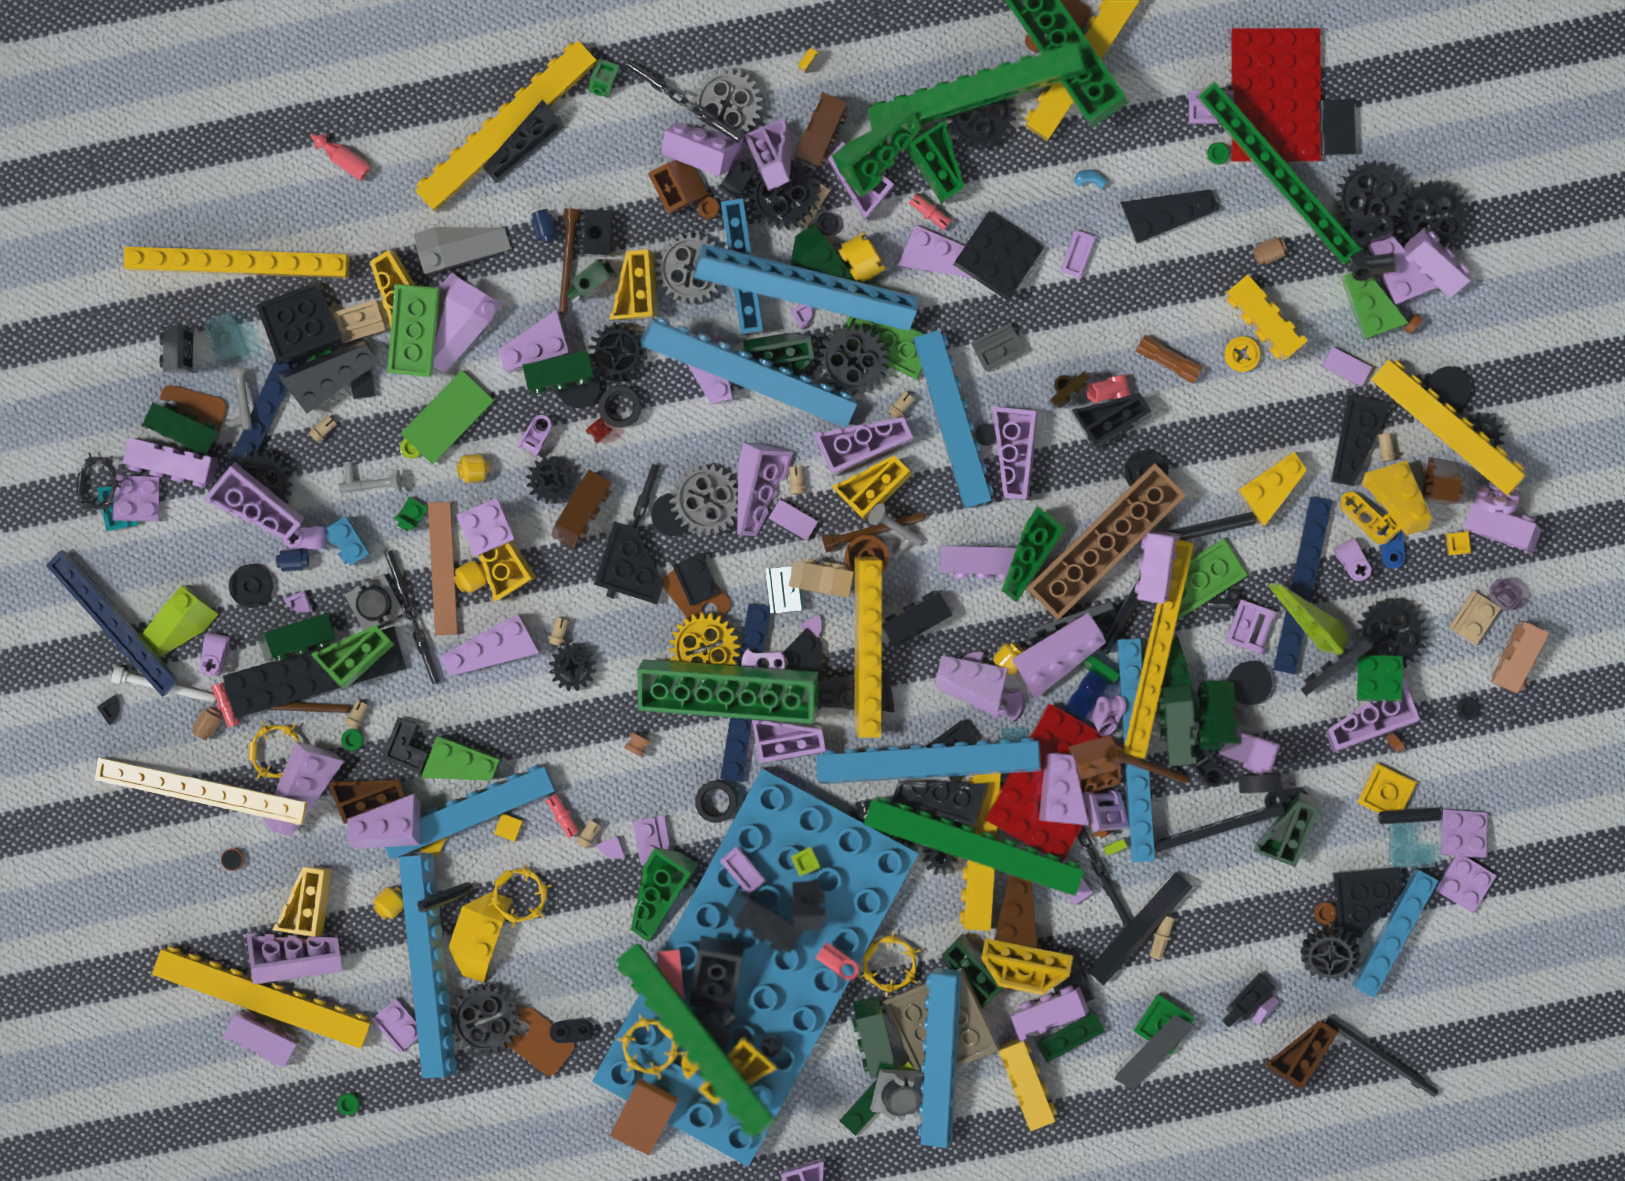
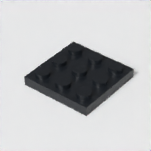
[953,211,1044,301]
[256,281,341,365]

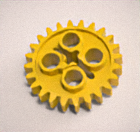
[669,612,741,666]

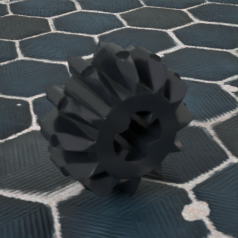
[922,847,959,875]

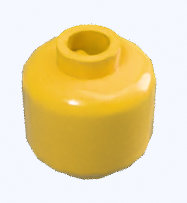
[457,453,490,484]
[453,561,486,593]
[993,642,1024,675]
[373,887,404,920]

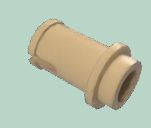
[888,391,915,419]
[309,415,337,443]
[1378,433,1397,462]
[788,466,806,495]
[548,617,569,647]
[345,700,369,729]
[576,819,601,849]

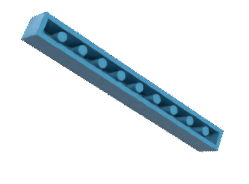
[694,244,917,331]
[641,317,857,428]
[1116,638,1155,863]
[817,738,1042,784]
[398,853,457,1078]

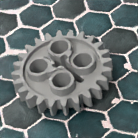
[691,67,763,136]
[655,232,723,305]
[669,464,738,536]

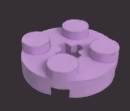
[1474,482,1520,514]

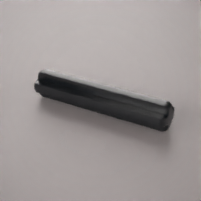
[1377,808,1442,825]
[417,882,473,912]

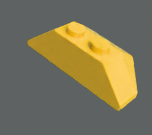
[448,892,512,983]
[981,938,1073,995]

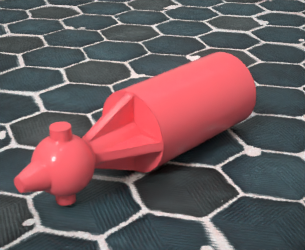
[311,133,372,181]

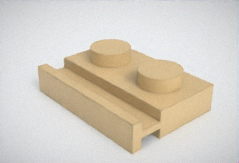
[333,299,386,344]
[1448,590,1501,645]

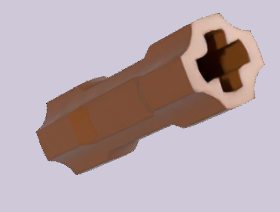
[1135,335,1203,384]

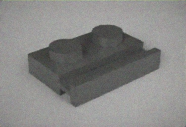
[971,323,1025,372]

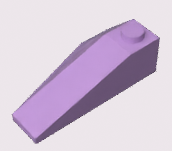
[433,277,501,373]
[737,443,793,536]

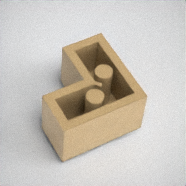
[788,558,853,598]

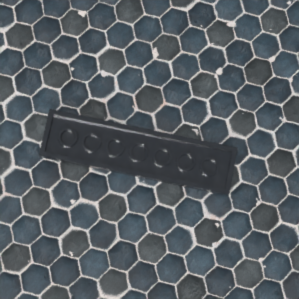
[222,626,407,718]

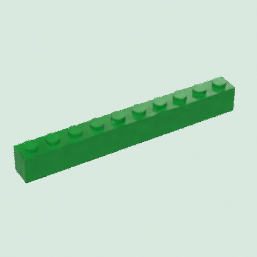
[867,42,1089,130]
[1196,82,1361,264]
[863,796,1084,896]
[616,943,778,1138]

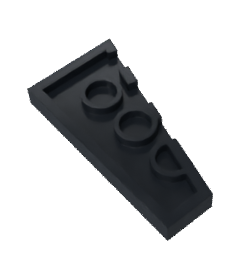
[1330,395,1392,486]
[1027,602,1116,646]
[1300,626,1383,696]
[818,668,895,713]

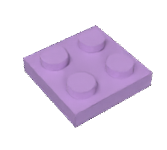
[113,476,159,522]
[456,498,516,556]
[1440,810,1487,858]
[1434,856,1496,913]

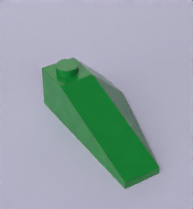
[831,110,921,198]
[1001,506,1065,603]
[630,847,699,942]

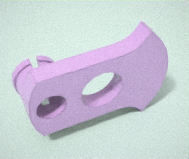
[741,648,788,670]
[979,690,1023,722]

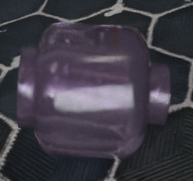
[1489,578,1523,611]

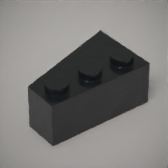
[1071,393,1152,451]
[882,591,952,648]
[724,888,804,954]

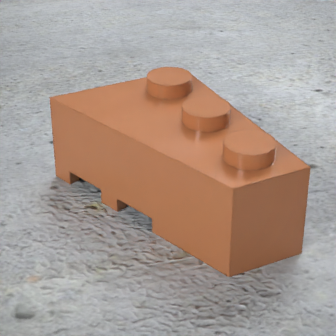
[1490,622,1549,694]

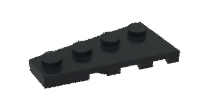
[483,99,564,183]
[1120,189,1219,244]
[892,780,989,827]

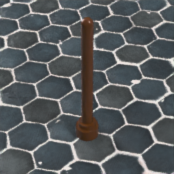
[559,208,581,315]
[821,512,926,553]
[252,702,351,714]
[1105,745,1189,783]

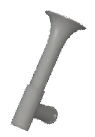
[225,367,252,431]
[339,462,402,493]
[868,504,923,558]

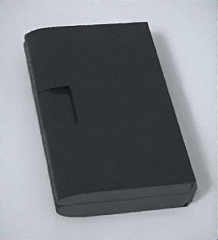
[1319,99,1356,156]
[1053,947,1096,1002]

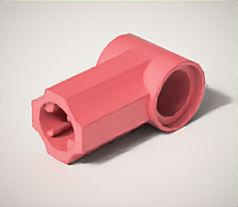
[1086,374,1131,403]
[816,942,859,980]

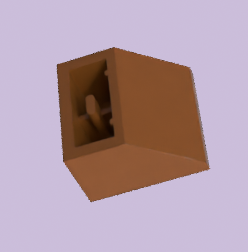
[648,160,708,215]
[1069,735,1121,795]

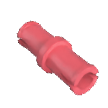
[908,192,952,230]
[211,682,241,728]
[546,794,580,839]

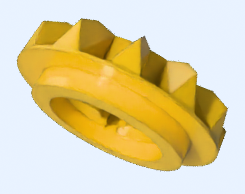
[1224,337,1260,372]

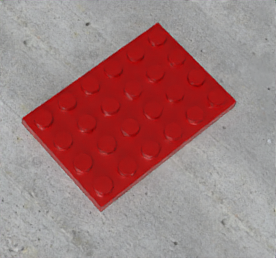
[1231,28,1321,162]
[984,703,1124,863]

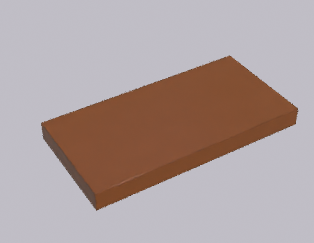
[610,1078,679,1156]

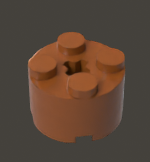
[844,535,889,576]

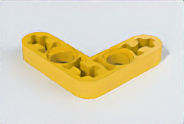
[1339,492,1402,544]

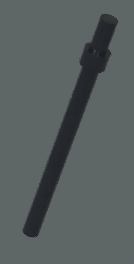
[1324,1015,1439,1097]

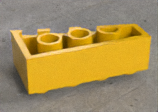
[370,250,439,328]
[1225,275,1308,361]
[479,540,536,602]
[998,1037,1057,1131]

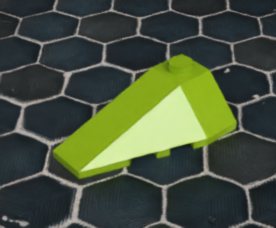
[1268,583,1349,655]
[141,585,219,658]

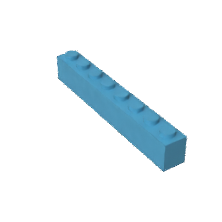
[913,330,993,508]
[385,764,556,860]
[918,968,962,1148]

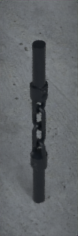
[626,60,742,143]
[606,464,660,599]
[384,550,440,685]
[1077,825,1131,925]

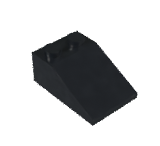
[159,324,194,373]
[689,935,745,1012]

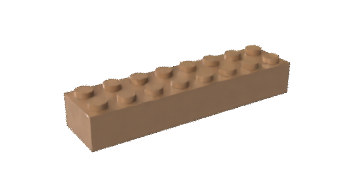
[1027,464,1186,620]

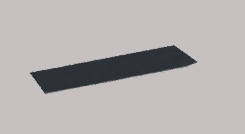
[1114,1015,1194,1089]

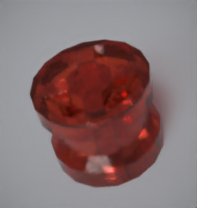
[585,417,613,445]

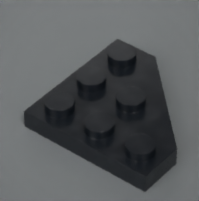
[593,521,664,605]
[777,628,823,711]
[1332,867,1402,938]

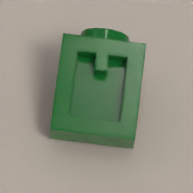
[588,58,620,98]
[394,497,428,532]

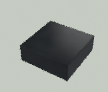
[351,374,376,400]

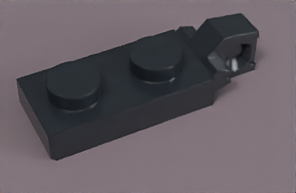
[1221,972,1276,1028]

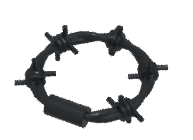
[76,452,122,514]

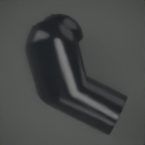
[1210,588,1241,610]

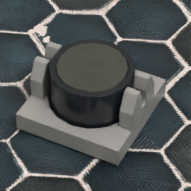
[344,574,404,630]
[870,1069,923,1121]

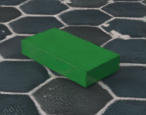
[1080,655,1120,685]

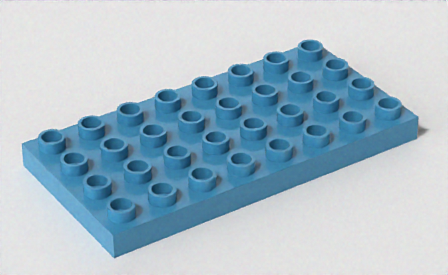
[592,767,919,1167]

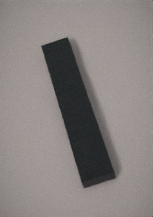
[1154,802,1285,853]
[1087,872,1193,986]

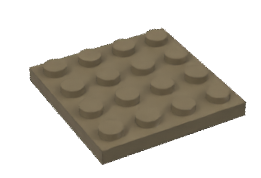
[883,968,1000,1081]

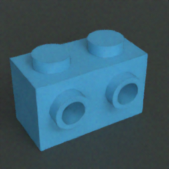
[326,516,372,566]

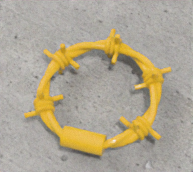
[248,721,301,779]
[488,863,551,928]
[859,930,921,997]
[617,1014,683,1079]

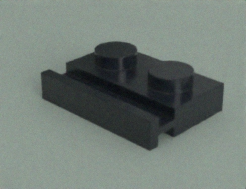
[672,552,720,606]

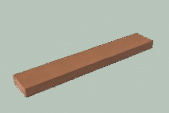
[428,502,458,636]

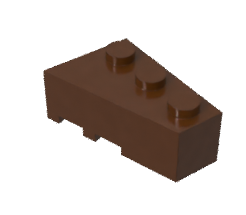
[794,91,849,168]
[1422,457,1464,505]
[551,470,612,549]
[329,779,408,824]
[993,874,1037,949]
[1264,1020,1338,1089]

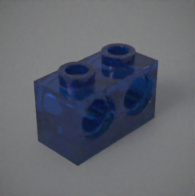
[1064,671,1108,720]

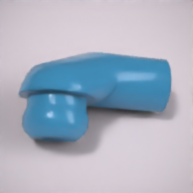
[1074,169,1108,189]

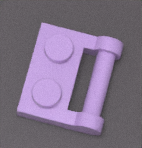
[1225,600,1278,655]
[1082,790,1129,831]

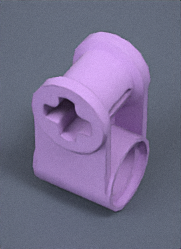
[517,415,553,458]
[283,526,326,550]
[1334,537,1371,581]
[199,632,230,676]
[1090,695,1126,736]

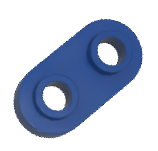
[1380,525,1405,569]

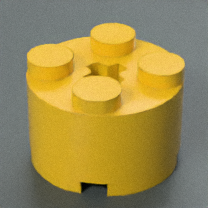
[839,231,886,283]

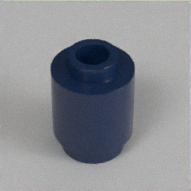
[531,209,558,244]
[276,548,309,572]

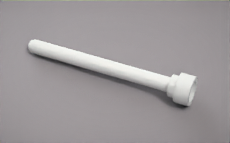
[111,665,217,703]

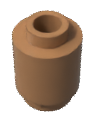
[1252,236,1287,266]
[191,706,222,741]

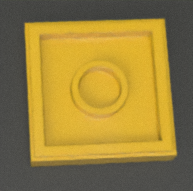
[1357,763,1417,813]

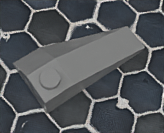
[414,227,511,277]

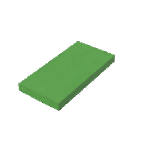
[387,284,440,377]
[842,316,924,380]
[400,370,494,465]
[1177,538,1248,620]

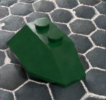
[790,224,855,281]
[731,333,814,376]
[1142,636,1199,723]

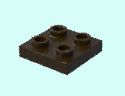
[1048,371,1090,408]

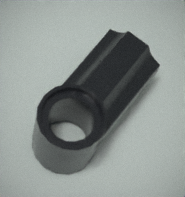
[1350,251,1396,281]

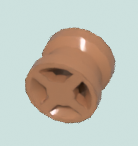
[624,732,652,757]

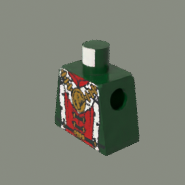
[566,259,619,303]

